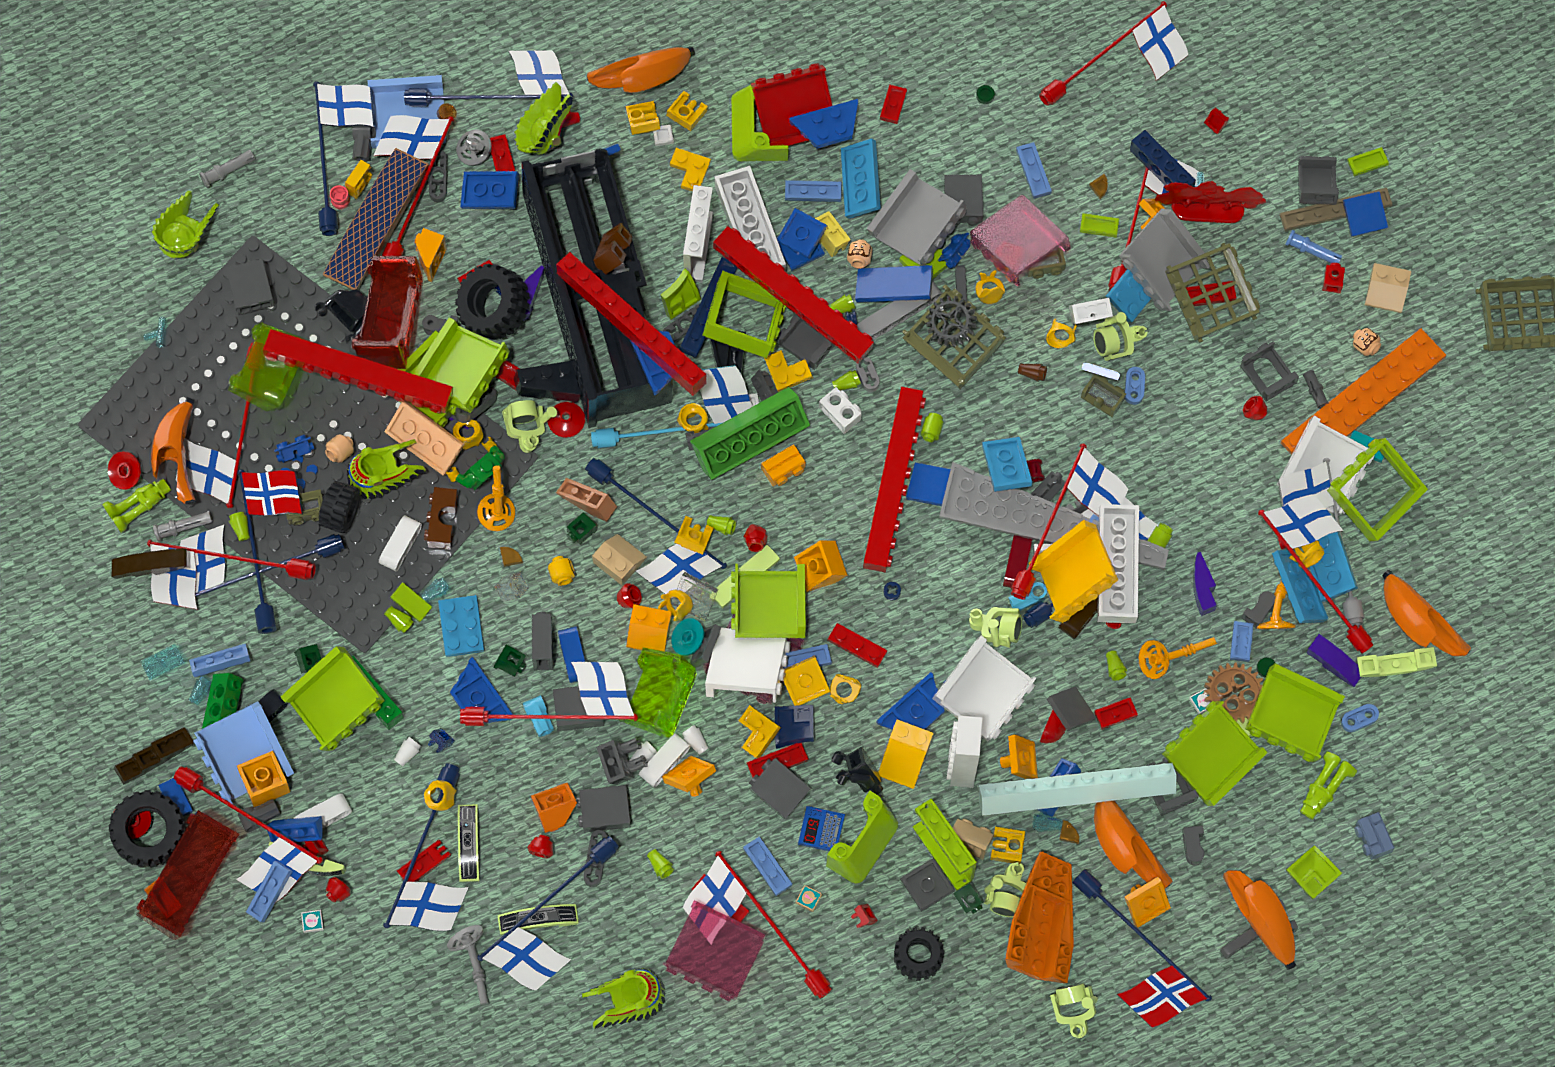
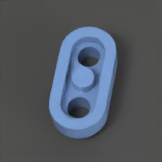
[1125,367,1145,405]
[1341,704,1379,732]

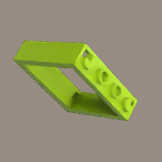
[702,271,786,358]
[1327,438,1428,542]

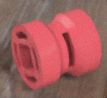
[330,185,350,209]

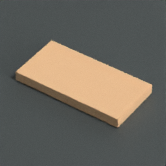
[384,400,464,476]

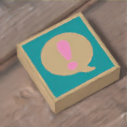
[795,885,822,912]

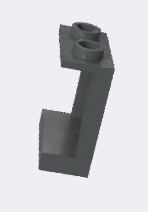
[1240,341,1299,402]
[1146,758,1199,816]

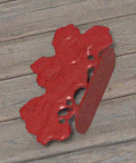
[1155,181,1266,223]

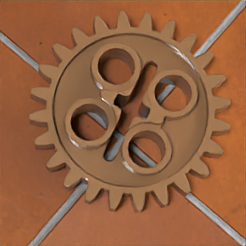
[1203,662,1263,724]

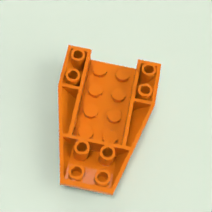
[1005,852,1074,983]

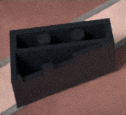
[709,331,746,375]
[514,360,581,403]

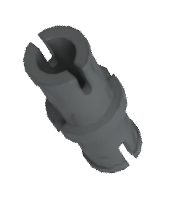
[1303,370,1329,409]

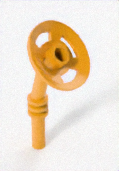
[477,466,515,531]
[1257,580,1296,629]
[1139,637,1217,679]

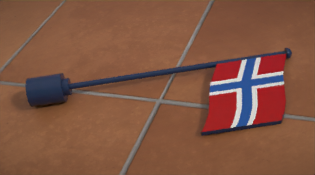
[237,469,303,634]
[1072,869,1212,1027]

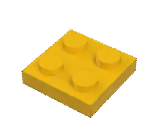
[784,655,831,706]

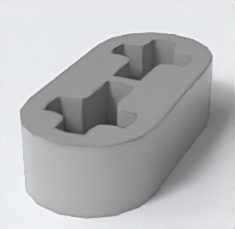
[856,357,880,392]

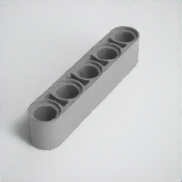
[857,280,942,341]

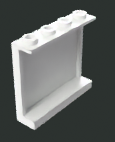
[683,185,713,283]
[1277,416,1374,516]
[705,628,790,703]
[932,635,1036,742]

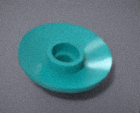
[671,618,704,656]

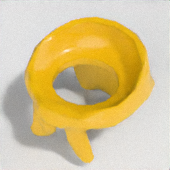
[976,270,1005,304]
[1046,318,1077,348]
[677,403,709,433]
[453,420,483,450]
[1289,540,1324,568]
[658,589,693,622]
[830,674,861,704]
[424,780,456,811]

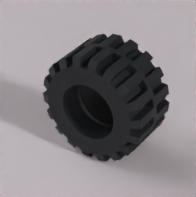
[319,481,360,534]
[894,927,944,981]

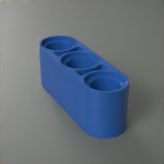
[558,626,585,683]

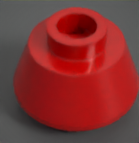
[1243,396,1267,420]
[617,583,642,608]
[527,835,553,859]
[325,877,351,903]

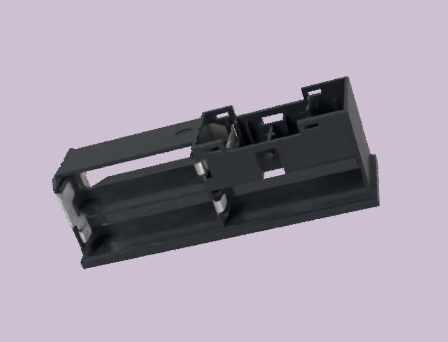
[521,148,673,428]

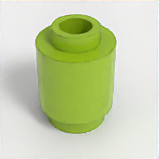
[920,413,944,442]
[1147,522,1173,548]

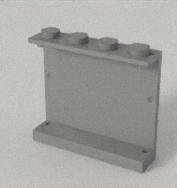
[867,169,967,266]
[1119,208,1210,311]

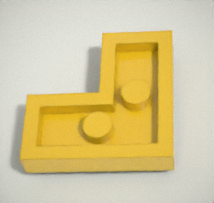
[670,148,711,192]
[764,350,813,392]
[738,705,781,758]

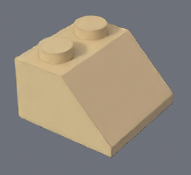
[1365,263,1411,313]
[592,534,647,586]
[953,819,994,860]

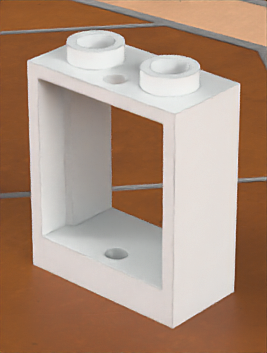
[1069,298,1113,324]

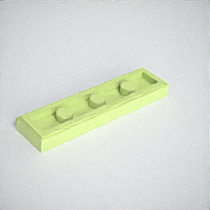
[710,545,780,609]

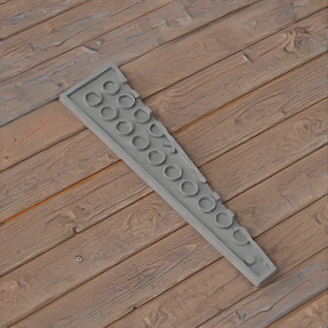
[939,462,1169,570]

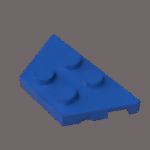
[789,99,858,149]
[629,331,675,395]
[450,657,513,723]
[876,672,945,730]

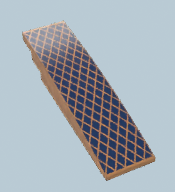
[323,148,429,290]

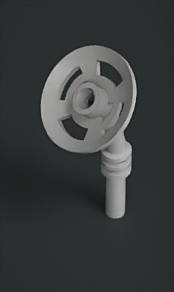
[456,130,492,166]
[447,925,488,1005]

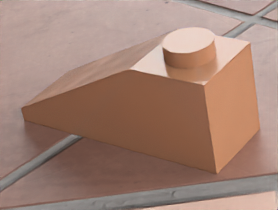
[556,478,617,522]

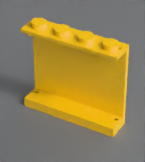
[1029,520,1118,623]

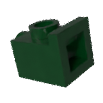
[566,512,597,544]
[294,644,321,674]
[493,644,526,677]
[953,882,984,914]

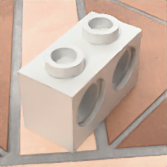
[819,387,861,434]

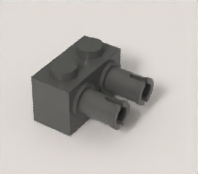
[596,737,648,785]

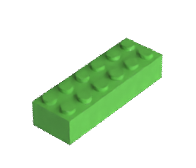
[690,387,810,480]

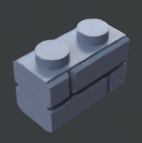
[1354,812,1395,860]

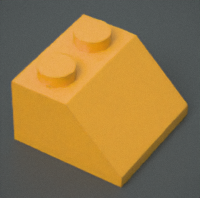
[415,228,447,282]
[794,540,848,592]
[626,605,672,654]
[237,751,290,807]

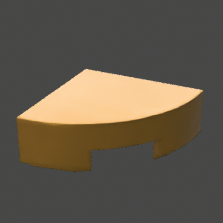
[1089,174,1108,199]
[500,547,523,567]
[1059,820,1079,844]

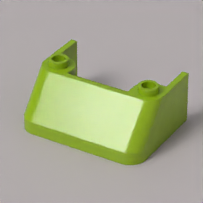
[731,82,788,161]

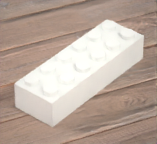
[714,166,786,282]
[1097,504,1139,623]
[947,715,982,788]

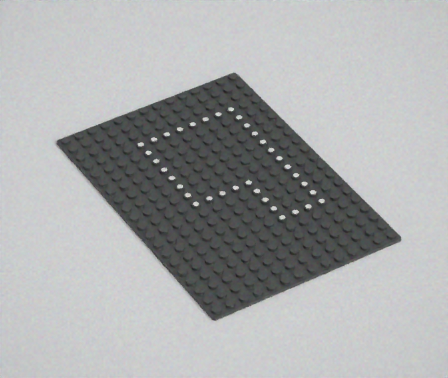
[78,236,538,653]

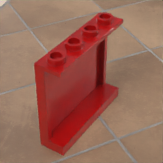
[751,63,832,146]

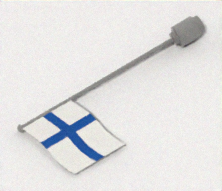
[1278,458,1365,626]

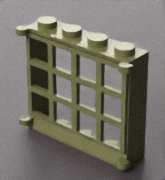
[1165,243,1260,343]
[1476,275,1555,351]
[902,285,1006,389]

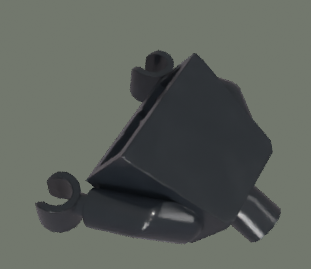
[315,289,375,348]
[832,747,883,795]

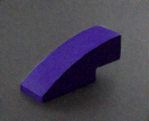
[1193,552,1217,616]
[1307,634,1361,688]

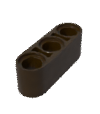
[1058,597,1098,640]

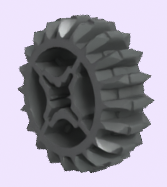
[926,296,977,347]

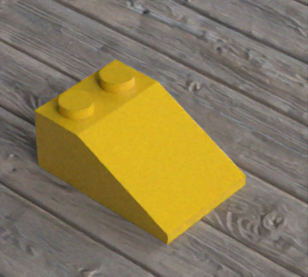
[878,720,934,789]

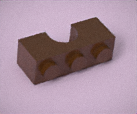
[593,223,633,274]
[424,487,458,550]

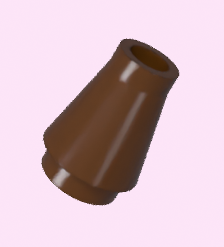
[1018,363,1047,382]

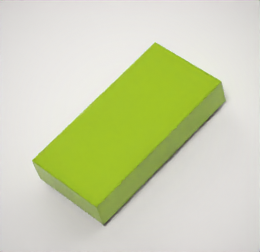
[1347,147,1389,177]
[1080,213,1119,238]
[390,582,432,622]

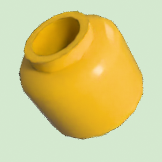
[548,556,575,586]

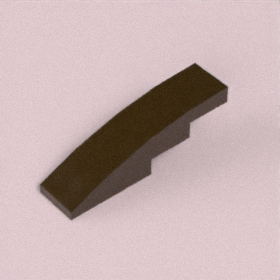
[111,548,187,579]
[114,727,194,785]

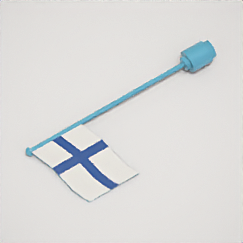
[591,365,753,448]

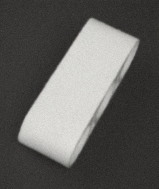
[379,515,422,571]
[639,733,691,788]
[294,794,352,829]

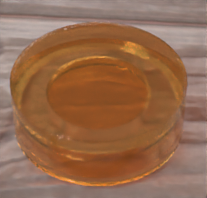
[437,103,456,119]

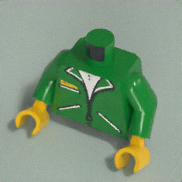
[446,437,505,490]

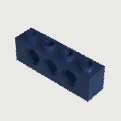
[1130,130,1196,187]

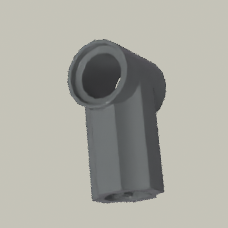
[352,125,376,162]
[238,799,280,832]

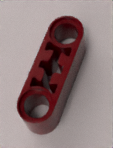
[1003,535,1032,588]

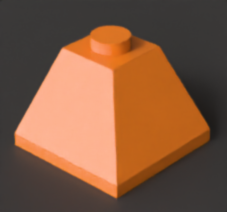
[531,783,577,833]

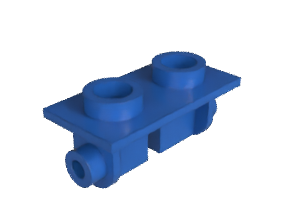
[938,233,970,268]
[274,434,314,463]

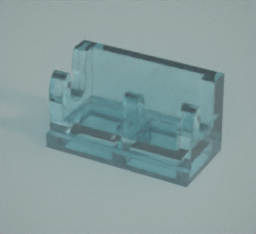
[140,644,185,680]

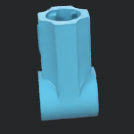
[1008,582,1047,611]
[522,695,554,737]

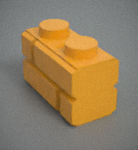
[761,444,806,487]

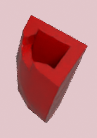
[1040,710,1066,744]

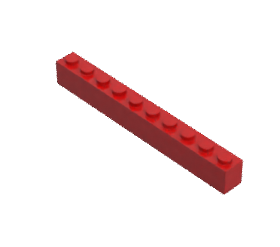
[713,226,874,364]
[556,252,706,396]
[263,329,453,413]
[863,386,926,573]

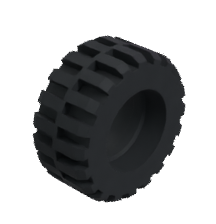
[455,264,530,339]
[109,790,186,868]

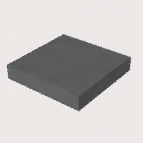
[689,624,721,668]
[1047,686,1096,731]
[900,858,955,912]

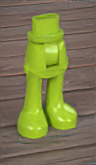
[102,479,171,533]
[1300,752,1357,820]

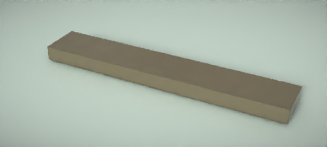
[1279,188,1392,232]

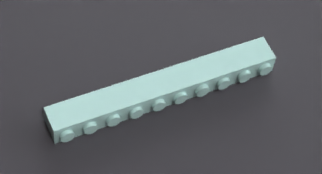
[979,763,1176,816]

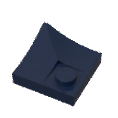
[775,705,814,749]

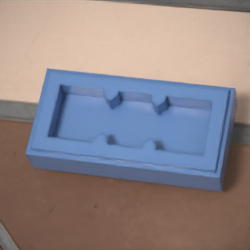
[1230,621,1253,662]

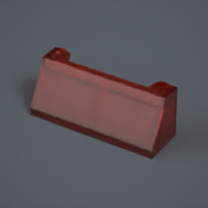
[352,256,423,369]
[136,810,239,940]

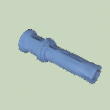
[1285,230,1342,263]

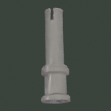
[199,150,255,188]
[153,511,213,541]

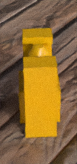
[666,91,708,131]
[626,101,660,135]
[345,160,373,199]
[674,516,714,555]
[990,827,1025,864]

